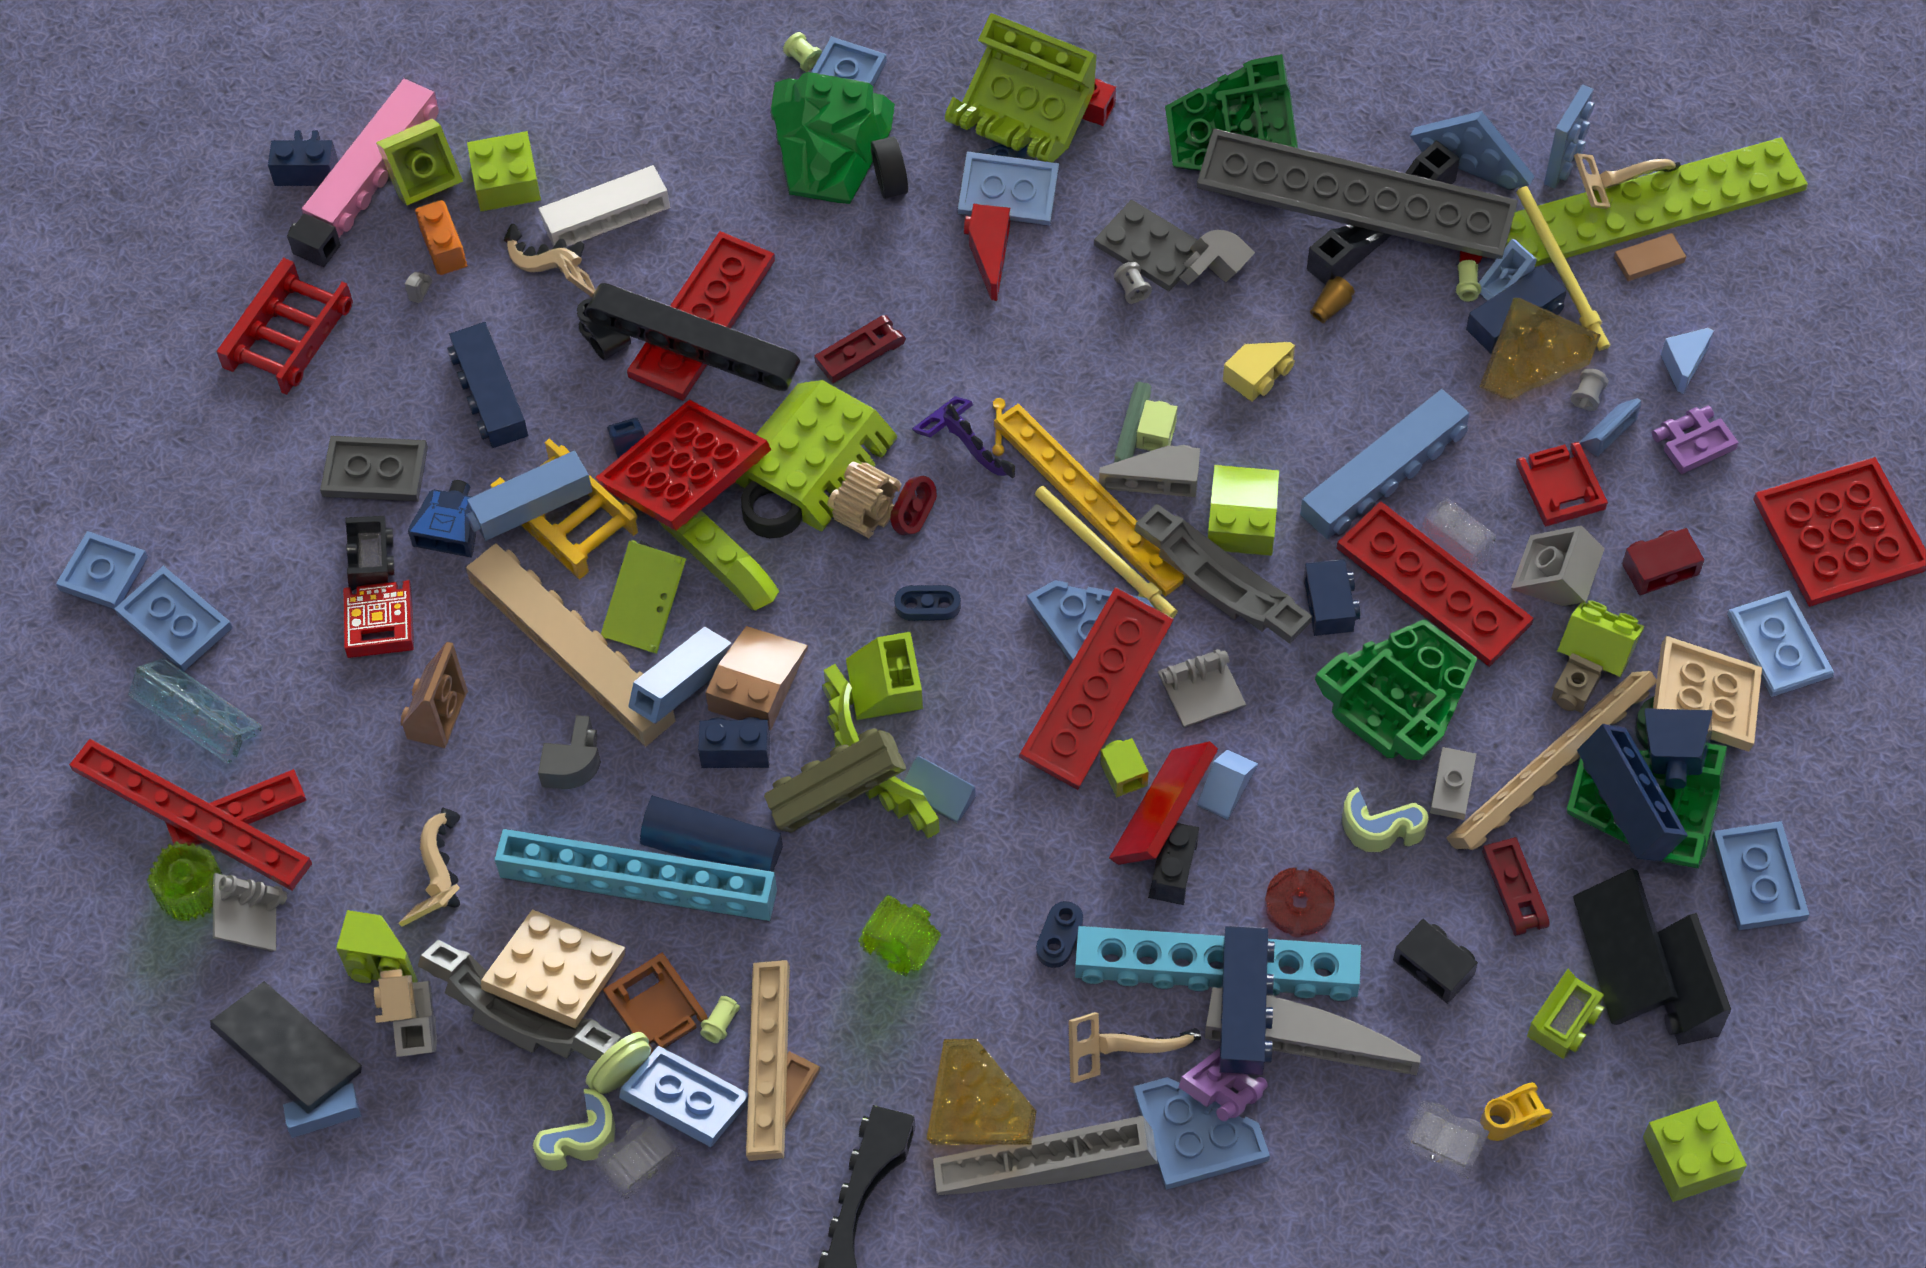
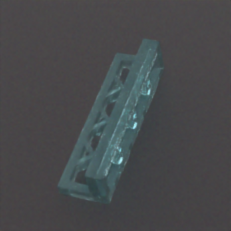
[128,658,263,764]

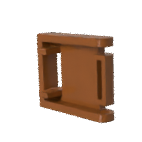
[603,952,708,1056]

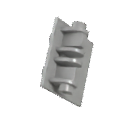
[1158,649,1246,728]
[213,873,287,951]

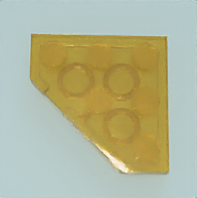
[1479,298,1601,399]
[927,1039,1037,1145]

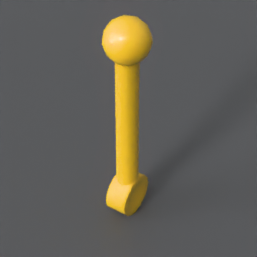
[992,398,1006,456]

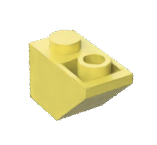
[1223,342,1295,402]

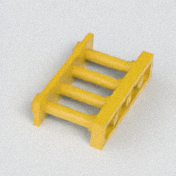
[490,438,638,580]

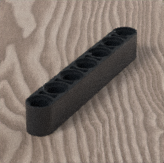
[585,283,800,391]

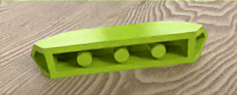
[659,510,779,611]

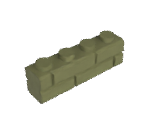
[764,728,906,833]

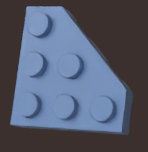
[1410,111,1535,190]
[1027,580,1154,663]
[1133,1077,1270,1190]

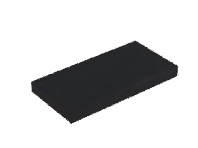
[1573,868,1678,1025]
[210,981,362,1113]

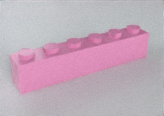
[302,79,439,238]

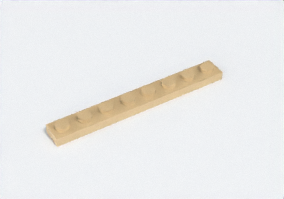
[1446,671,1657,850]

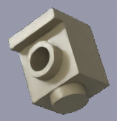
[1551,653,1603,713]

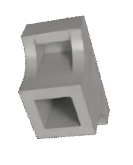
[1430,747,1476,820]

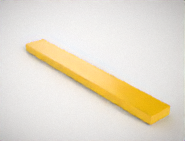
[994,403,1185,597]

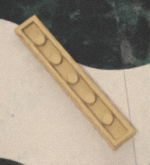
[746,960,790,1161]

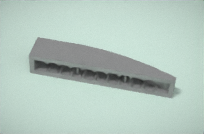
[1205,987,1421,1075]
[933,1116,1158,1195]

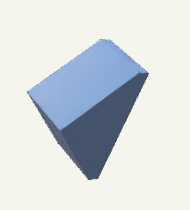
[1479,239,1537,301]
[1661,328,1714,394]
[1197,750,1258,820]

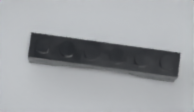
[1307,140,1460,285]
[818,1105,916,1268]

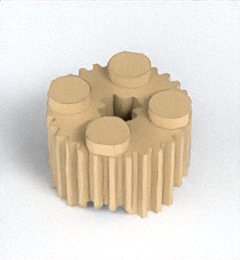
[828,461,902,538]

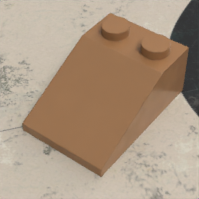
[705,626,808,731]
[401,642,468,748]

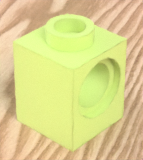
[1136,400,1178,451]

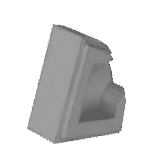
[405,272,432,303]

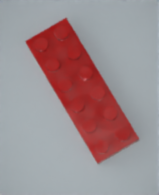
[627,231,775,401]
[1337,501,1534,667]
[1019,587,1174,790]

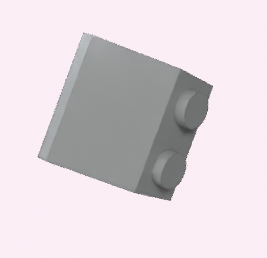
[1511,525,1605,606]

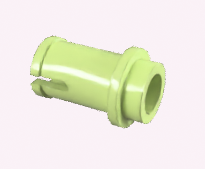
[1456,260,1481,302]
[700,996,740,1043]

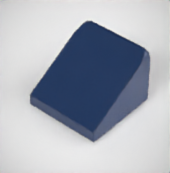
[607,417,645,458]

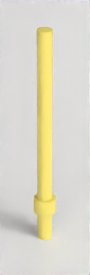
[1516,186,1610,351]
[1035,486,1178,618]

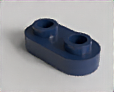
[894,585,961,621]
[1036,901,1083,968]

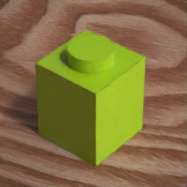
[1100,738,1149,798]

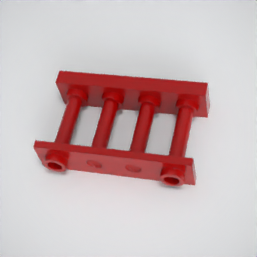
[216,257,353,395]

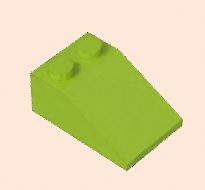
[1208,465,1279,556]

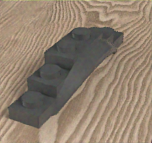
[1135,504,1312,644]
[418,940,621,1061]

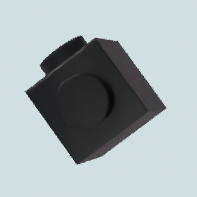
[287,213,341,268]

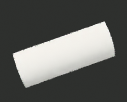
[539,165,670,247]

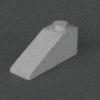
[1099,445,1200,497]

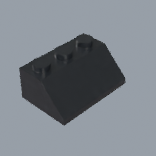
[1658,913,1731,1045]

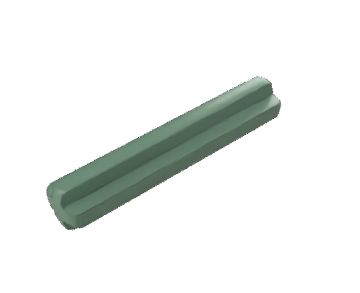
[1114,381,1151,462]

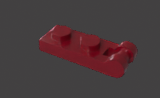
[814,315,906,384]
[1482,837,1550,936]

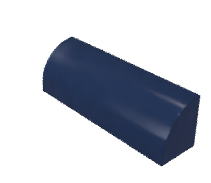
[640,795,783,872]

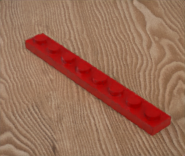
[69,739,312,891]

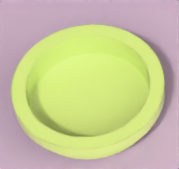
[586,1032,651,1094]

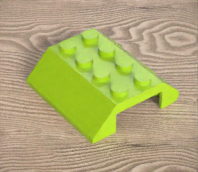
[945,13,1097,163]
[735,380,898,531]

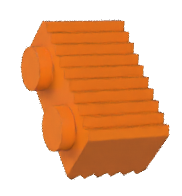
[415,200,468,275]

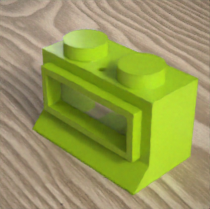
[1527,968,1605,1059]

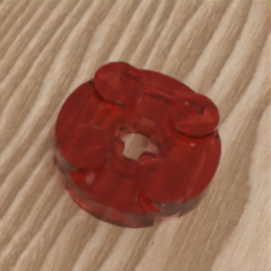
[1264,867,1335,938]

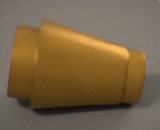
[1310,276,1355,323]

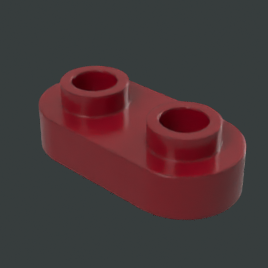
[890,476,937,536]

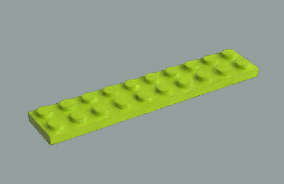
[1506,137,1808,267]

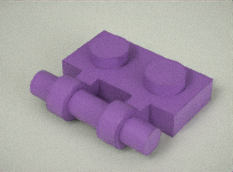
[1652,405,1739,474]
[1178,1048,1268,1121]

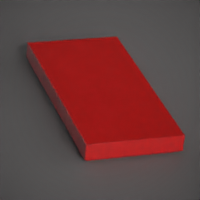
[1109,741,1218,865]

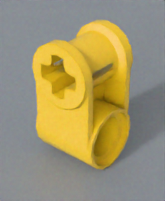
[1479,1082,1553,1141]

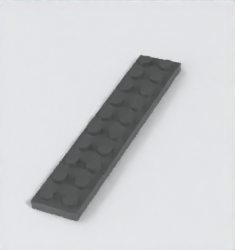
[1197,129,1518,259]

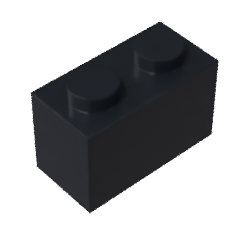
[1393,919,1478,1004]

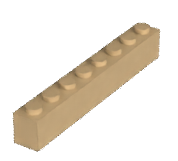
[466,543,676,747]

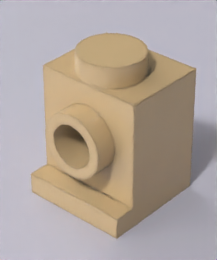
[374,969,417,1023]

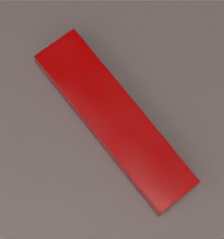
[165,769,307,853]

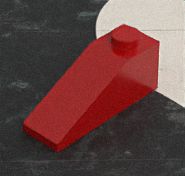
[964,204,1011,301]

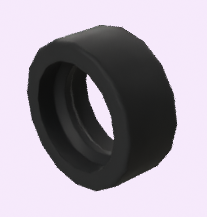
[871,136,908,199]
[741,480,802,539]

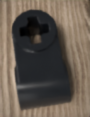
[577,299,631,360]

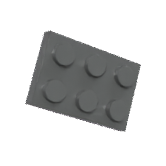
[1094,199,1198,291]
[320,435,428,502]

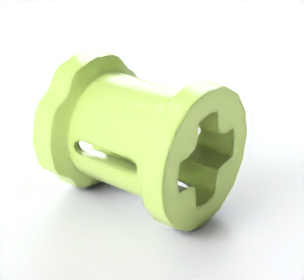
[783,32,822,72]

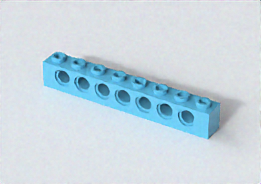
[495,829,777,921]
[1075,926,1361,1001]

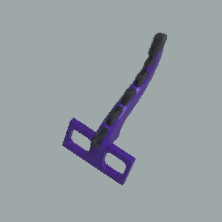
[912,396,1015,478]

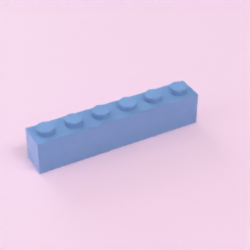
[1300,389,1469,540]

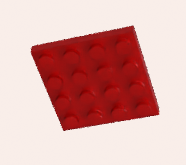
[595,399,771,531]
[1753,457,1926,607]

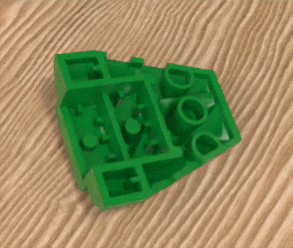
[1165,54,1298,171]
[770,72,895,204]
[1315,619,1478,760]
[1567,744,1727,869]

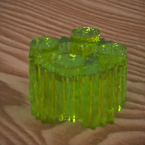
[147,841,223,922]
[858,895,941,977]

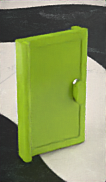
[601,540,686,654]

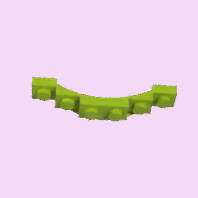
[822,664,940,838]

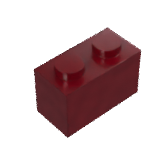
[1622,528,1705,596]

